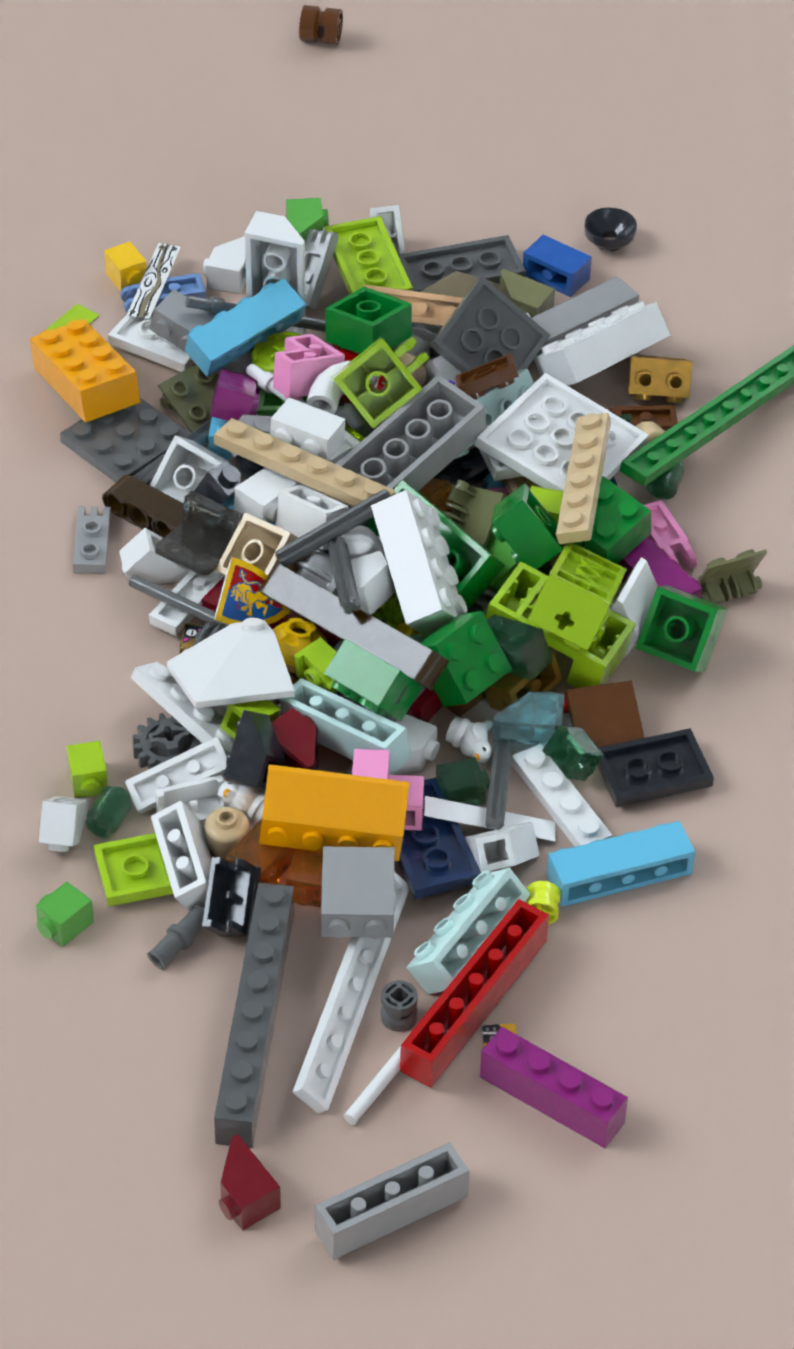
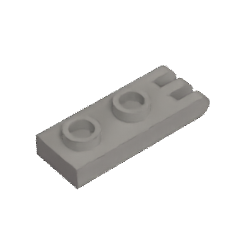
[305,229,338,310]
[73,506,111,574]

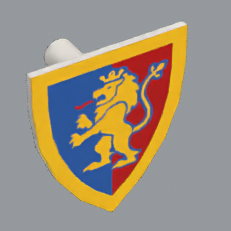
[214,557,290,625]

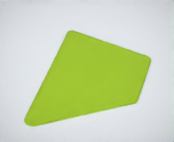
[46,304,99,330]

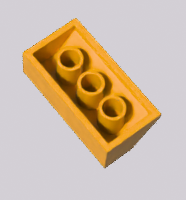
[259,764,410,861]

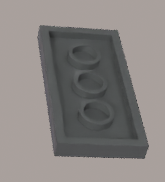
[398,235,526,292]

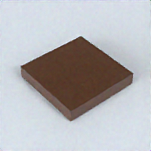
[565,680,645,757]

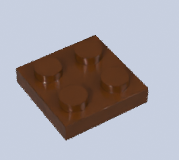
[455,353,519,399]

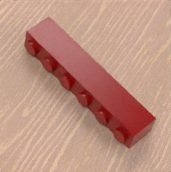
[400,899,549,1088]

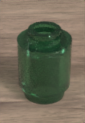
[646,461,684,500]
[85,786,133,838]

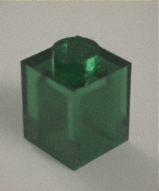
[436,757,490,806]

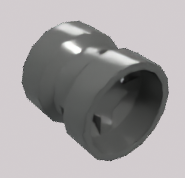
[381,980,418,1032]

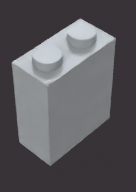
[321,846,395,939]

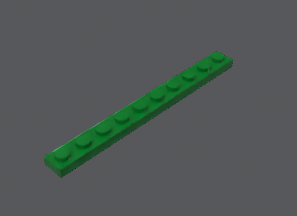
[620,345,794,486]

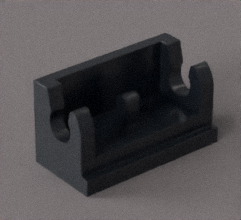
[202,857,261,937]

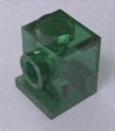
[542,726,604,781]

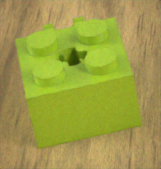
[332,337,430,429]

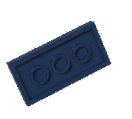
[397,777,481,900]

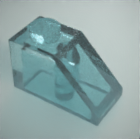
[493,692,564,747]

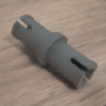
[147,905,204,969]

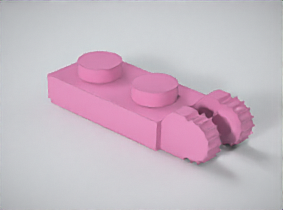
[644,500,697,569]

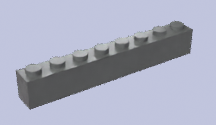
[214,883,294,1148]

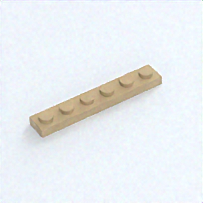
[556,413,611,544]
[214,418,395,507]

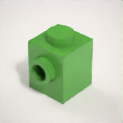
[36,881,94,947]

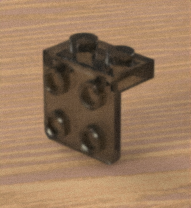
[155,491,243,576]

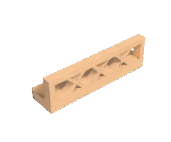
[364,285,464,326]

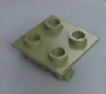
[158,364,219,433]
[442,480,505,548]
[698,549,767,604]

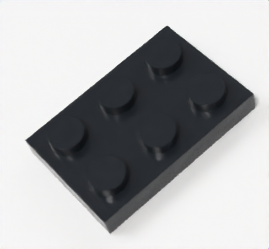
[594,728,714,807]

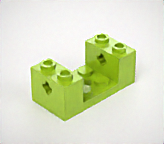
[527,543,627,650]
[485,561,636,688]

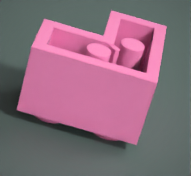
[273,334,345,400]
[352,749,424,831]

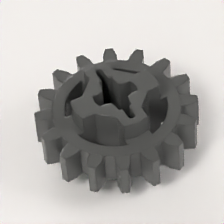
[133,713,202,770]

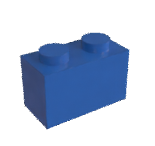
[523,234,592,297]

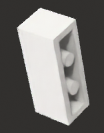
[151,801,212,912]

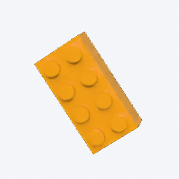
[29,319,141,423]

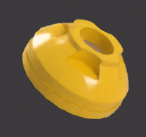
[272,618,327,667]

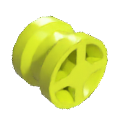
[526,881,561,925]

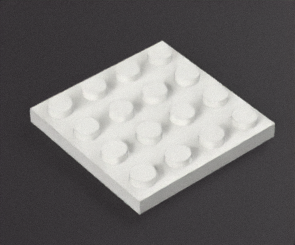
[475,373,649,492]

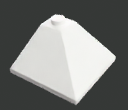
[167,618,295,708]

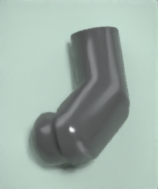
[335,403,374,441]

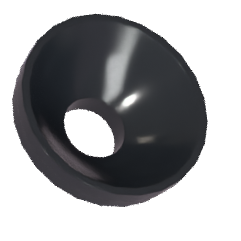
[584,207,637,251]

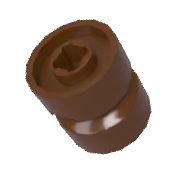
[299,5,343,45]

